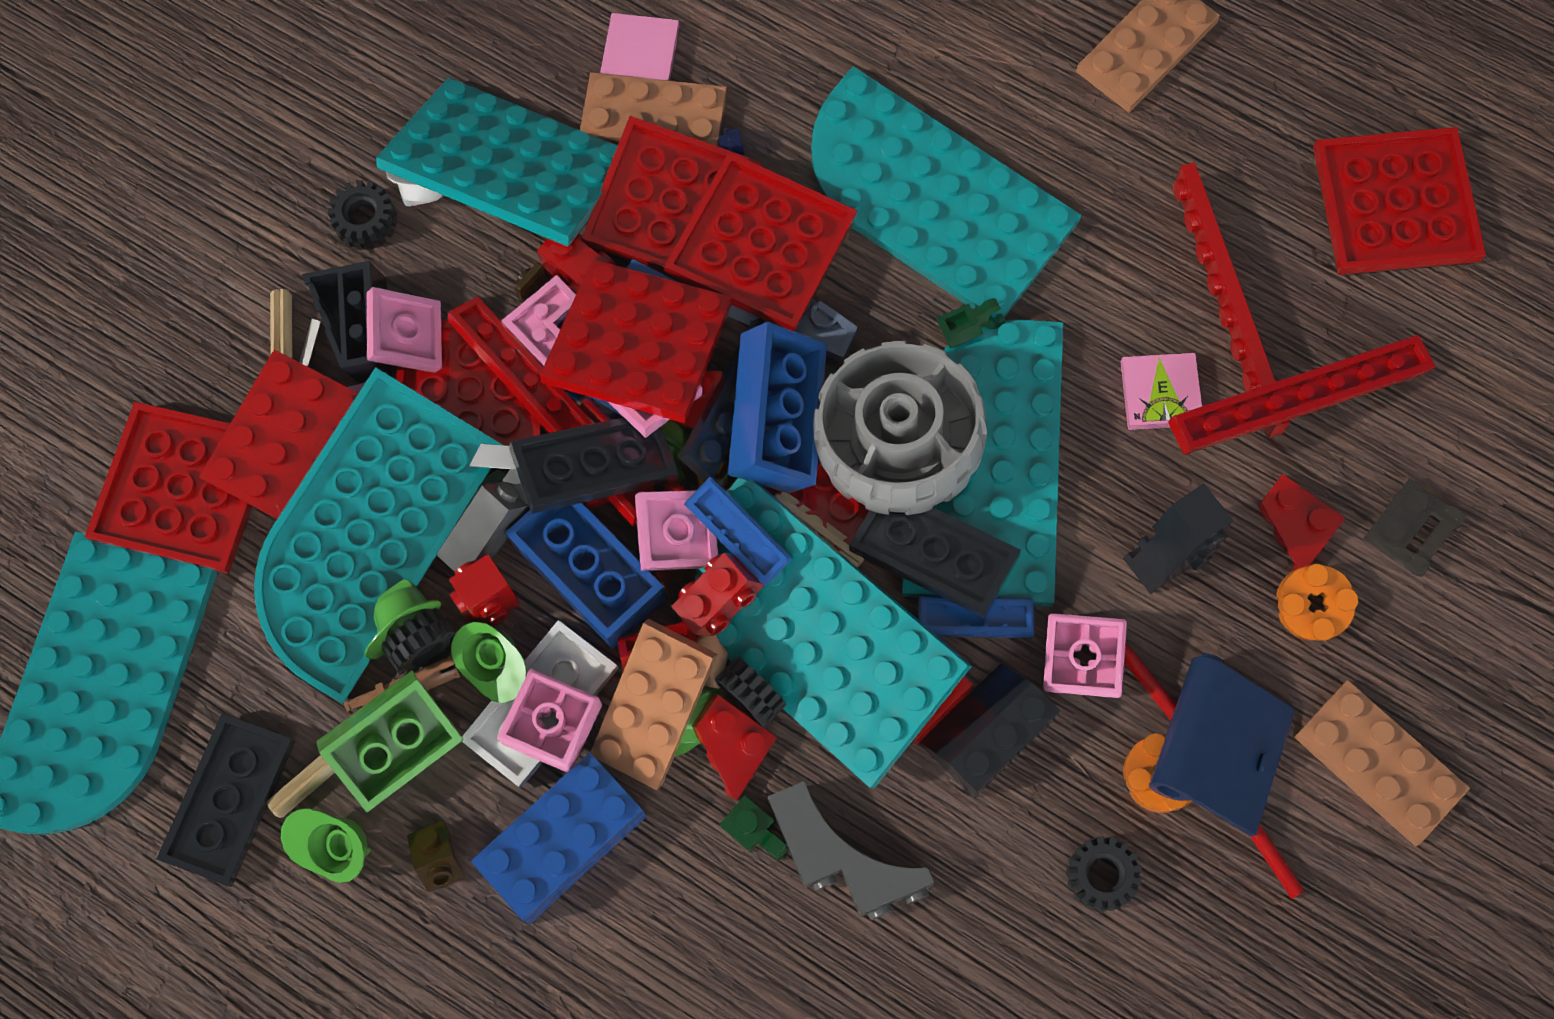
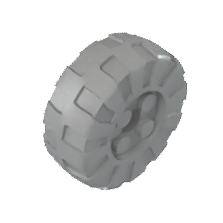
[813,341,987,515]

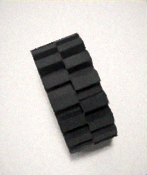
[328,180,397,250]
[381,608,456,675]
[715,657,786,728]
[1066,836,1142,912]

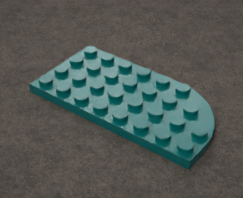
[811,66,1082,318]
[902,320,1063,607]
[254,367,504,704]
[695,478,972,788]
[0,532,218,835]

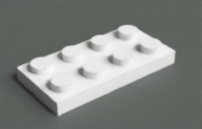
[462,620,619,789]

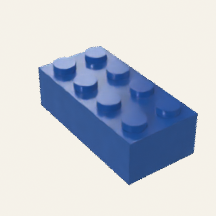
[728,322,827,494]
[505,503,667,649]
[471,753,647,925]

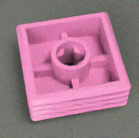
[1043,614,1127,698]
[497,669,602,773]

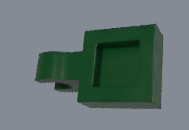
[936,298,1006,349]
[719,795,788,862]

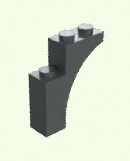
[437,469,530,572]
[768,781,934,921]

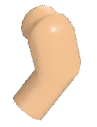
[697,635,728,688]

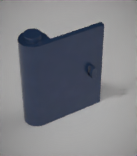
[1149,653,1295,836]

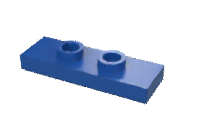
[684,476,793,586]
[918,596,1034,638]

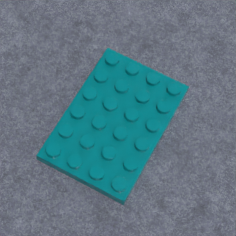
[376,78,618,247]

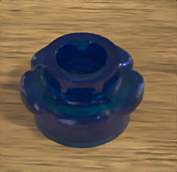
[718,127,745,155]

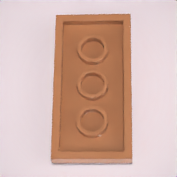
[1076,0,1220,113]
[580,72,727,147]
[590,619,718,790]
[1294,680,1470,847]

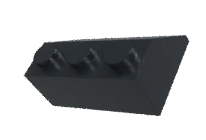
[919,664,1060,799]

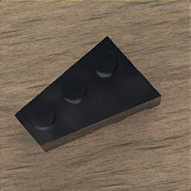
[302,261,392,383]
[1123,483,1233,594]

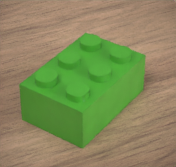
[316,671,463,812]

